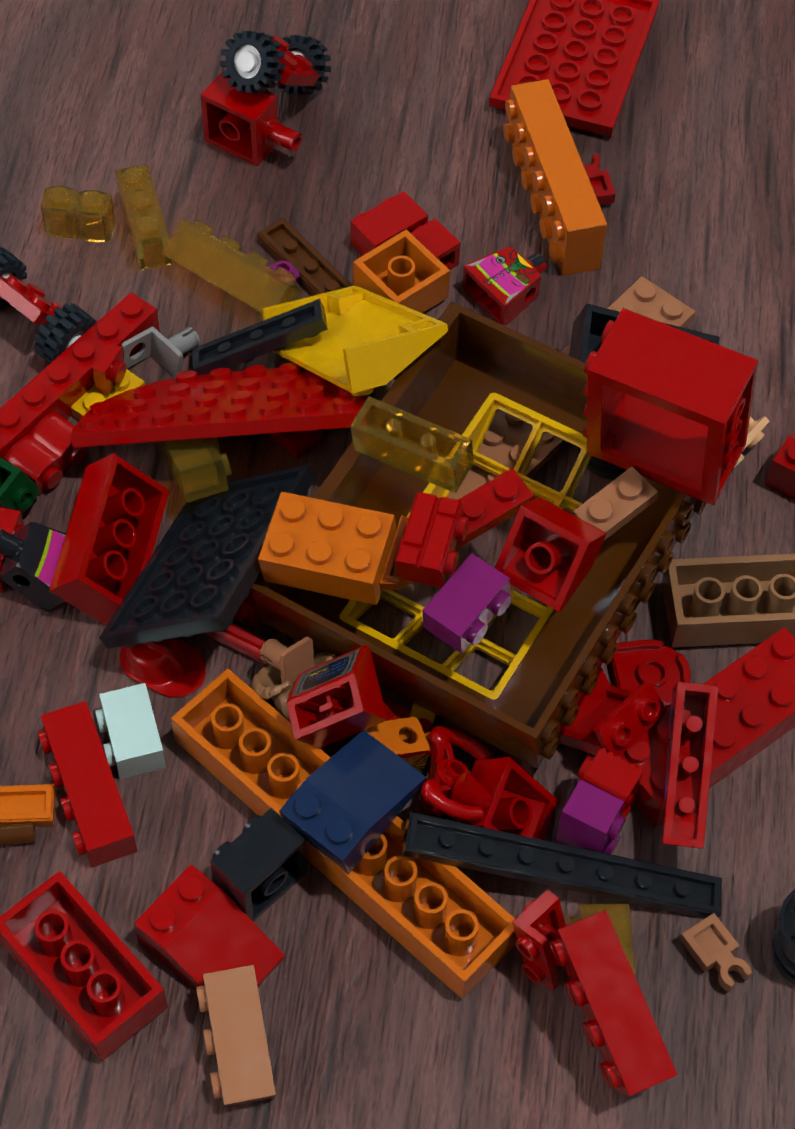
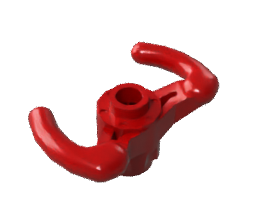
[419,726,491,821]

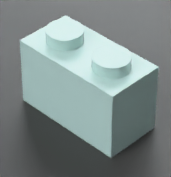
[95,683,166,779]

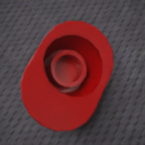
[119,638,206,698]

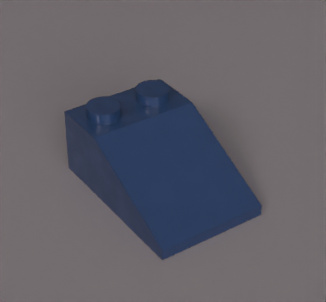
[279,730,427,874]

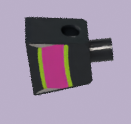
[0,522,66,612]

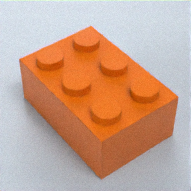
[258,491,397,605]

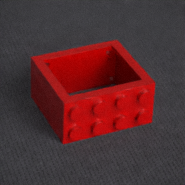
[583,308,758,506]

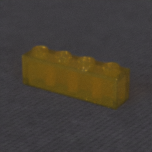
[162,219,302,313]

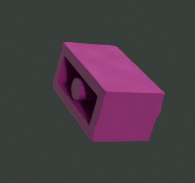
[422,553,512,654]
[555,779,626,855]

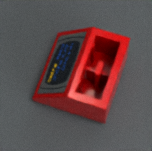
[286,645,388,748]

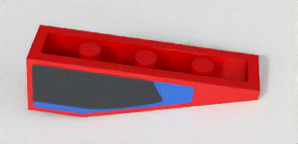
[662,681,719,849]

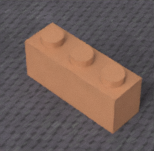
[196,965,276,1108]

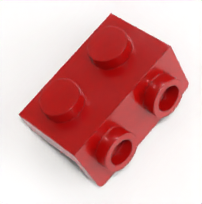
[512,889,566,991]

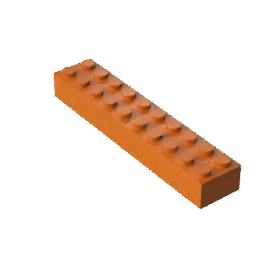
[171,668,517,999]

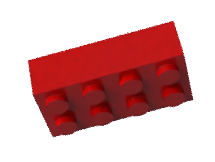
[49,453,170,626]
[0,870,168,1062]
[549,910,678,1096]

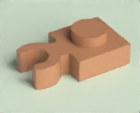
[679,913,752,992]

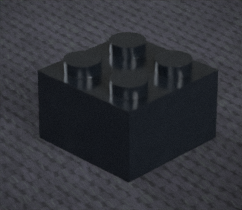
[210,808,307,922]

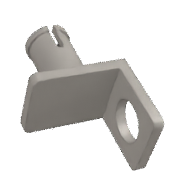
[121,326,200,378]

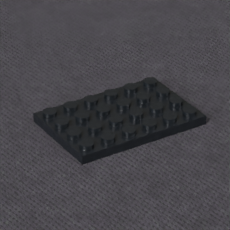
[99,464,317,649]

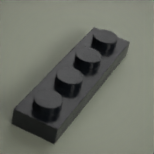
[192,299,328,375]

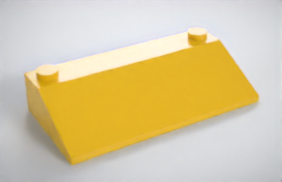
[261,285,448,396]

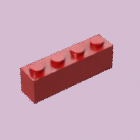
[37,700,138,868]

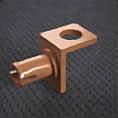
[260,637,314,684]

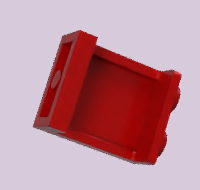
[558,667,667,756]

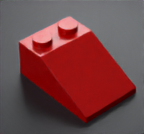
[134,864,285,991]

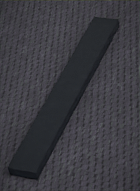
[402,812,722,918]

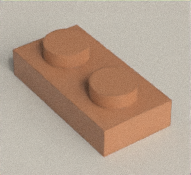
[573,467,658,540]

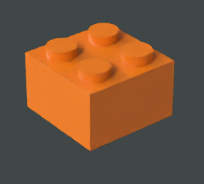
[353,229,450,313]

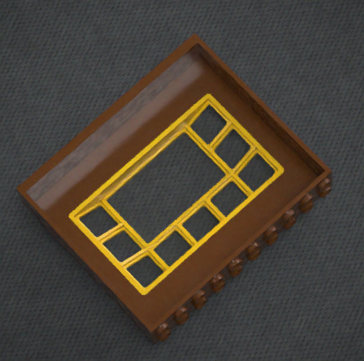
[251,301,707,769]

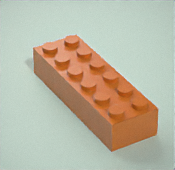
[503,79,607,276]

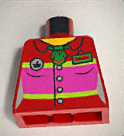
[462,247,547,326]

